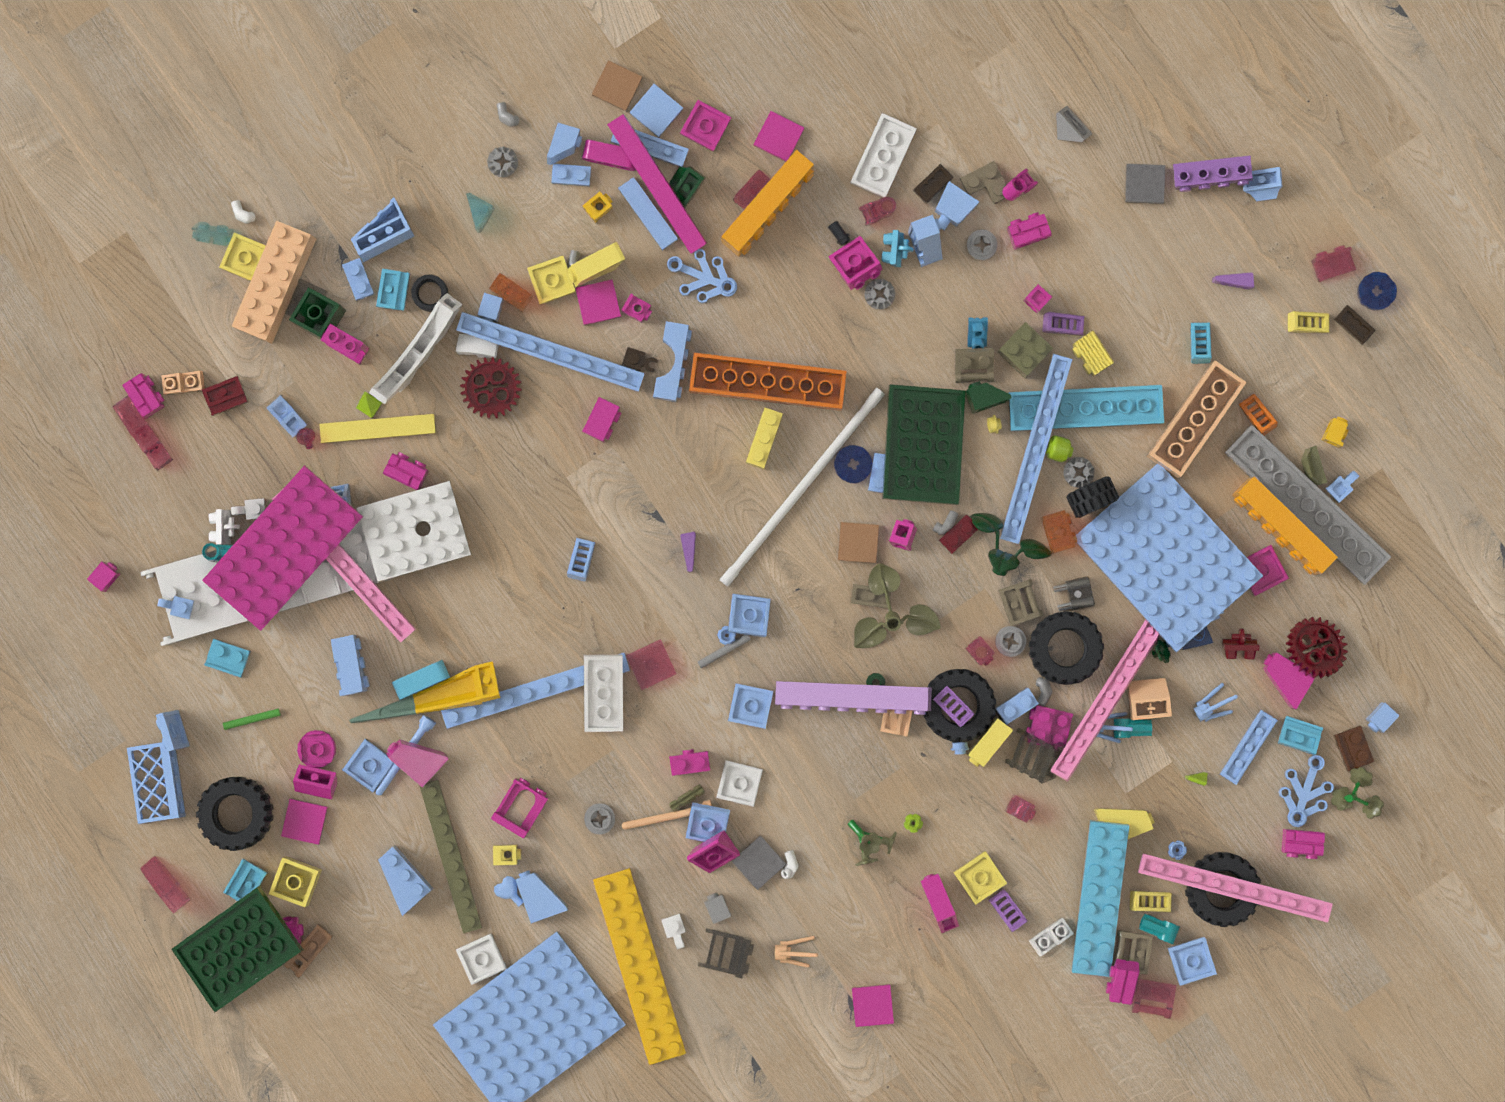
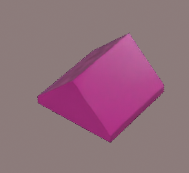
[687,830,740,873]

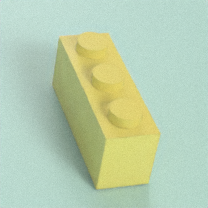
[746,408,783,470]

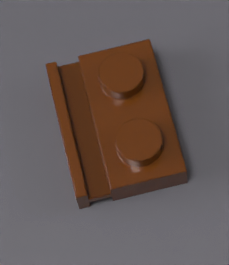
[1334,726,1375,771]

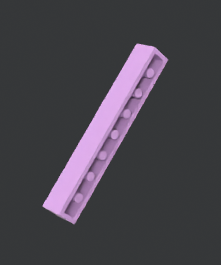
[775,681,932,715]

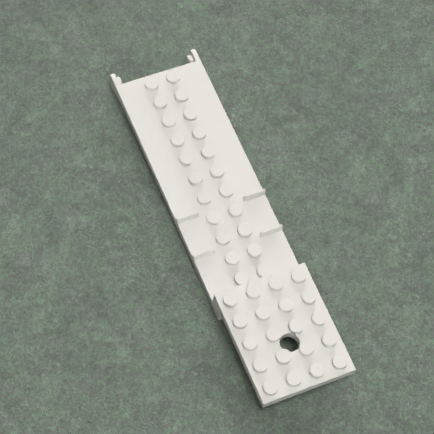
[140,481,471,646]

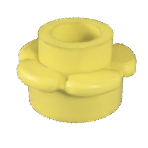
[987,415,1002,434]

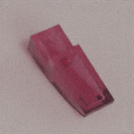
[140,856,191,914]

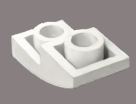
[456,334,499,358]
[1029,918,1074,957]

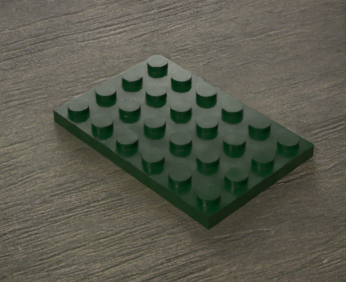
[882,384,966,505]
[171,886,304,1013]

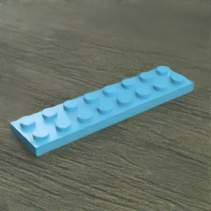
[1009,385,1164,431]
[1071,820,1129,977]

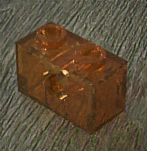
[489,273,533,313]
[1041,510,1077,554]

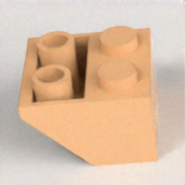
[1127,678,1172,720]

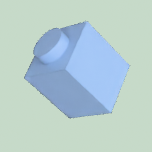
[478,293,504,322]
[1366,702,1399,733]

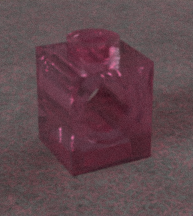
[964,636,995,666]
[1005,794,1036,823]

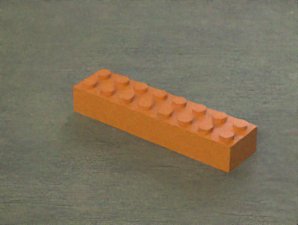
[689,353,847,411]

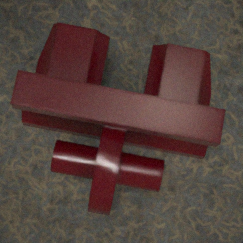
[1222,628,1260,660]

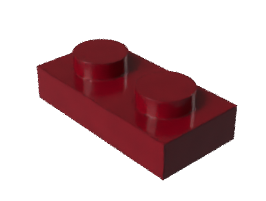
[938,514,978,554]

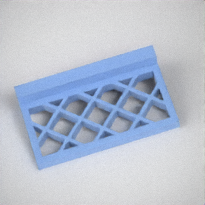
[127,742,186,824]

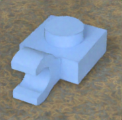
[1326,471,1359,503]
[157,596,194,619]

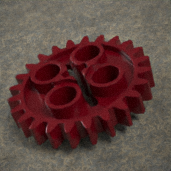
[460,357,522,419]
[1286,617,1348,679]

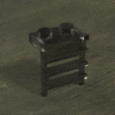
[1005,728,1066,784]
[698,928,754,979]

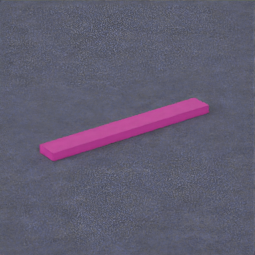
[607,114,707,254]

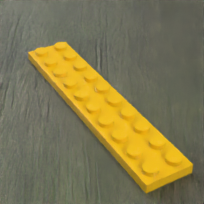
[593,868,686,1065]

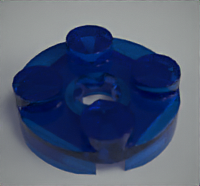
[1357,272,1397,311]
[834,445,872,484]

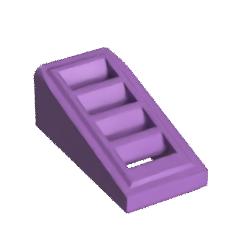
[1212,272,1254,290]
[1042,312,1084,336]
[680,531,696,573]
[933,686,974,727]
[989,889,1028,932]

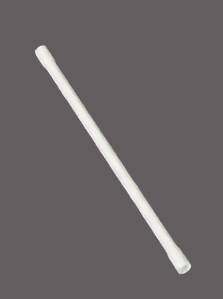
[720,388,885,587]

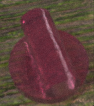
[296,427,315,449]

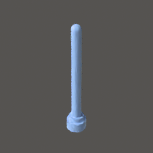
[376,715,436,796]

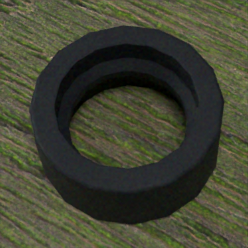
[411,274,449,312]

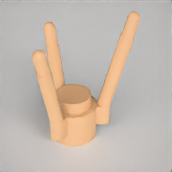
[775,936,818,968]

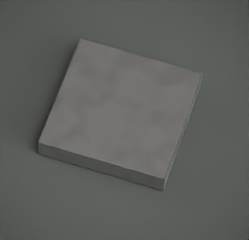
[1125,164,1165,204]
[732,835,786,890]

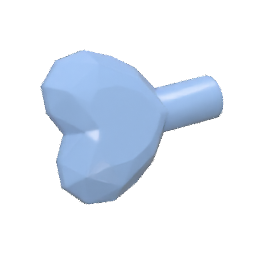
[494,876,523,907]

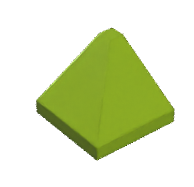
[356,391,382,418]
[1185,772,1208,786]

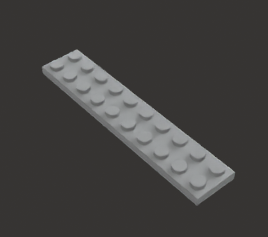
[1225,425,1391,585]

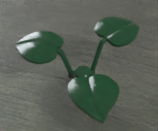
[970,513,1052,576]

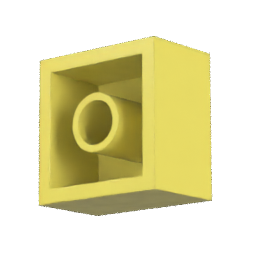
[269,856,322,907]

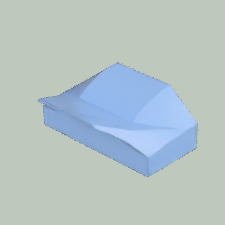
[1243,167,1283,201]

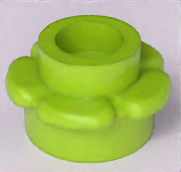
[904,814,923,833]

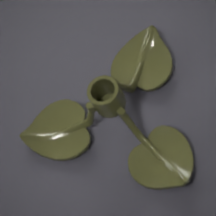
[854,563,941,648]

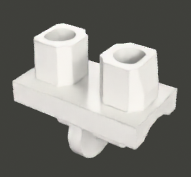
[209,509,240,545]

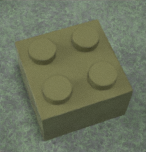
[998,322,1053,378]

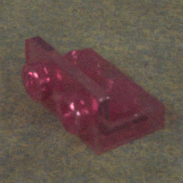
[1311,245,1356,282]

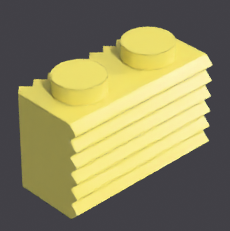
[1072,331,1114,376]

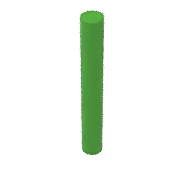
[223,708,281,730]

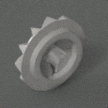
[487,146,518,177]
[967,230,997,260]
[865,279,895,309]
[1063,457,1094,488]
[995,626,1026,657]
[584,803,615,834]

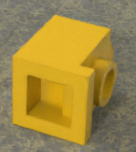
[582,191,613,223]
[1322,417,1349,448]

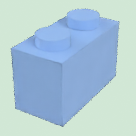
[995,688,1039,725]

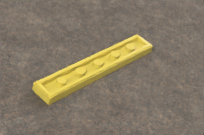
[319,414,436,443]

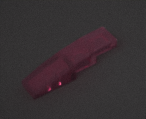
[112,396,173,471]

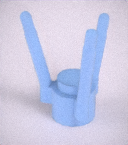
[1193,683,1238,722]
[1096,712,1133,743]

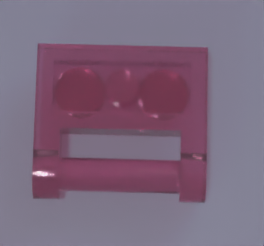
[1132,978,1177,1019]

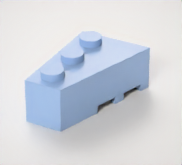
[351,197,414,262]
[908,215,943,267]
[331,635,370,696]
[378,845,434,916]

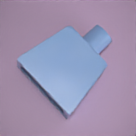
[935,181,979,231]

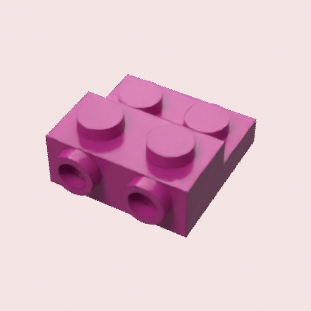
[828,236,883,290]
[1024,705,1073,751]

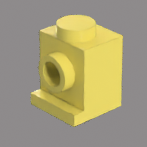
[493,844,521,865]

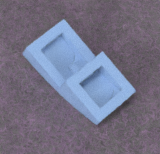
[266,395,307,437]

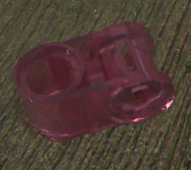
[858,197,896,226]

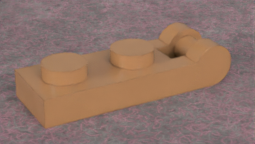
[284,924,333,978]

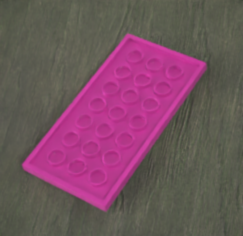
[202,465,363,631]

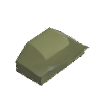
[1301,446,1327,486]

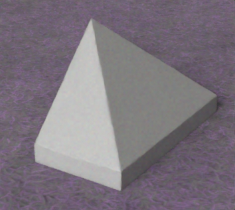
[1056,106,1092,142]

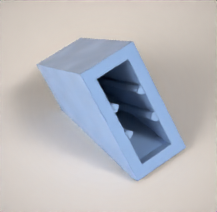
[516,870,568,923]

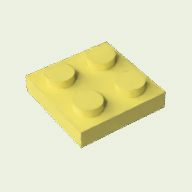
[219,232,266,281]
[527,256,576,305]
[953,851,1007,905]

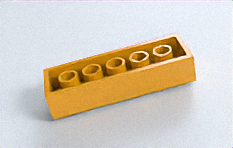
[721,150,814,257]
[1232,476,1338,575]

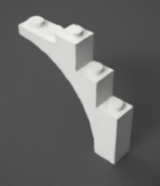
[369,293,462,404]

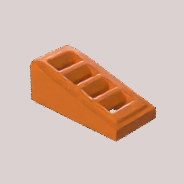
[1239,393,1278,436]

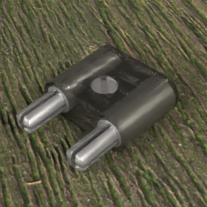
[1053,576,1095,611]

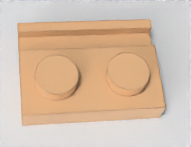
[880,709,913,737]

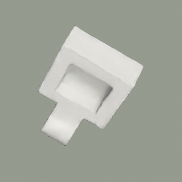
[231,498,266,520]
[661,914,686,949]

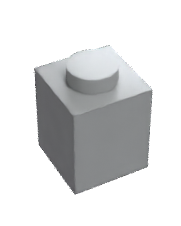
[704,892,731,924]

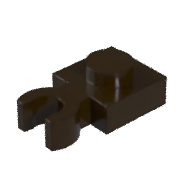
[622,347,658,372]

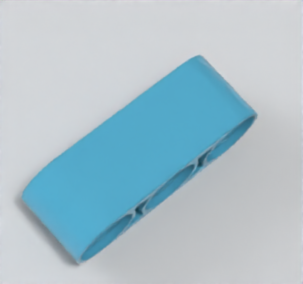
[392,660,450,700]

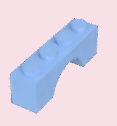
[653,321,692,402]

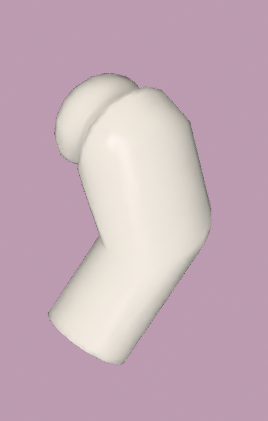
[231,200,255,224]
[781,850,799,879]

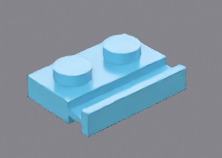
[376,269,410,311]
[204,639,251,678]
[1278,716,1323,755]
[223,858,268,901]

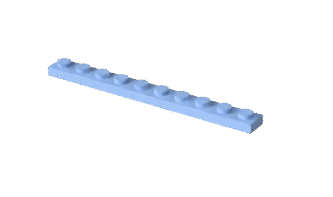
[456,312,645,392]
[1000,354,1072,544]
[441,652,630,729]

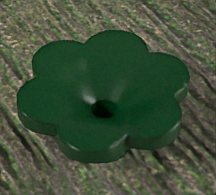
[1152,640,1171,663]

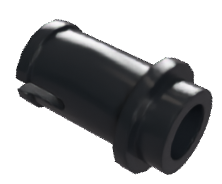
[828,221,851,246]

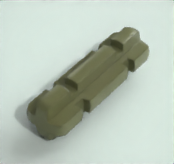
[669,785,705,812]

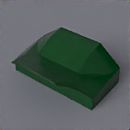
[669,166,706,208]

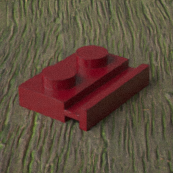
[202,376,248,416]

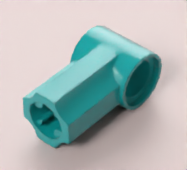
[202,543,233,562]
[1114,718,1152,738]
[1138,913,1180,944]

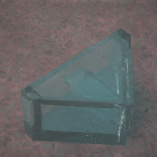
[466,193,495,233]

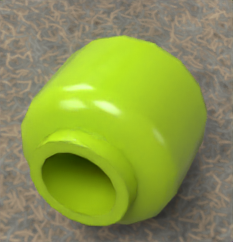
[1045,435,1074,462]

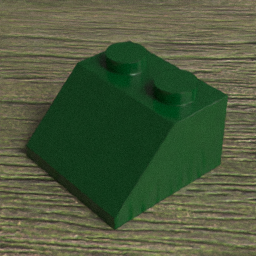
[289,287,346,340]
[965,381,1012,414]

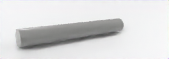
[698,635,751,668]

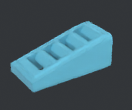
[1190,323,1212,364]

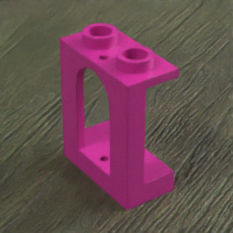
[321,324,370,364]
[491,777,549,839]

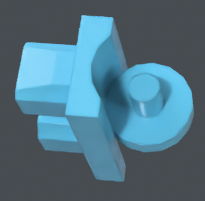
[882,230,914,267]

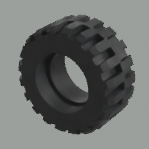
[1029,611,1104,685]
[923,669,996,742]
[196,776,274,851]
[1185,852,1261,927]

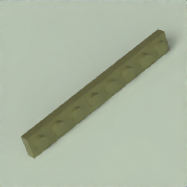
[419,780,482,934]

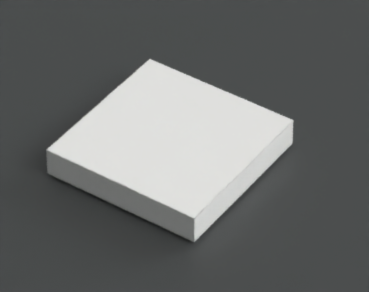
[716,760,763,807]
[456,933,507,985]

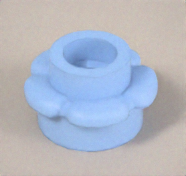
[717,626,736,645]
[951,742,970,754]
[1168,841,1187,860]

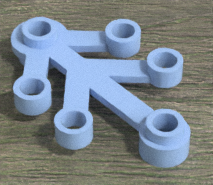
[667,249,737,303]
[1278,755,1334,827]

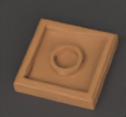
[592,60,643,112]
[838,522,879,563]

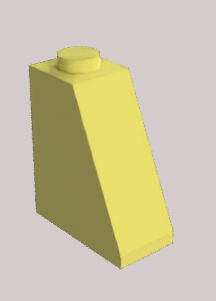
[567,242,625,287]
[967,718,1013,767]
[1094,808,1155,839]

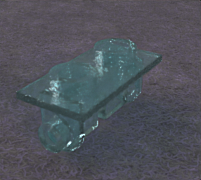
[192,222,234,246]

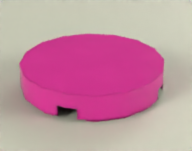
[297,730,336,769]

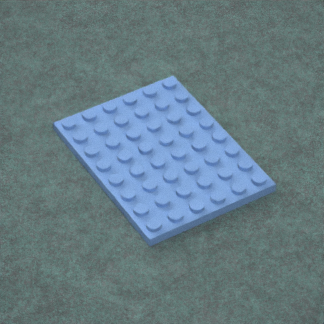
[1073,464,1263,653]
[433,932,626,1102]

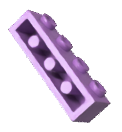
[1173,155,1253,192]

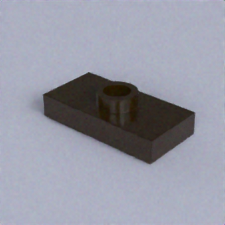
[913,163,954,204]
[1334,305,1376,345]

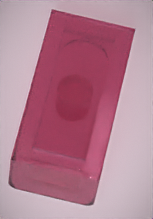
[733,170,771,210]

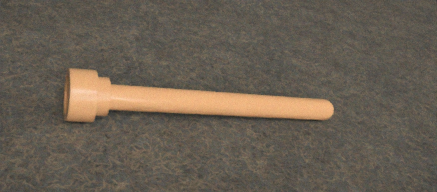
[622,800,712,830]

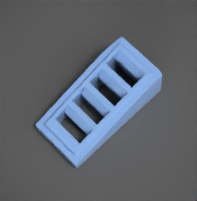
[567,538,595,582]

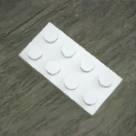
[850,113,917,199]
[584,654,623,732]

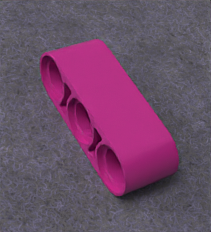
[582,140,636,171]

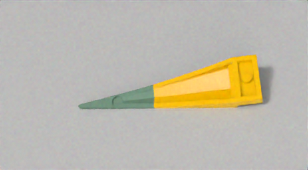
[349,661,500,723]

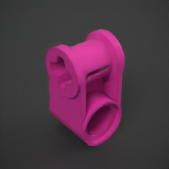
[1002,168,1038,201]

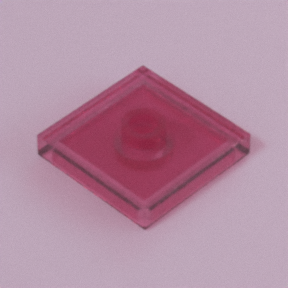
[626,639,677,690]

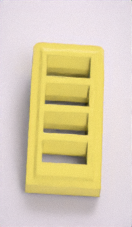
[1288,311,1329,333]
[1130,891,1172,912]

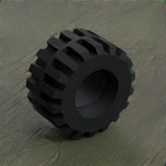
[1066,476,1120,518]

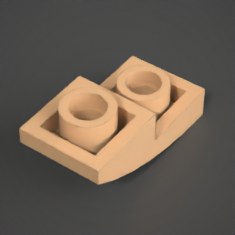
[161,371,205,395]

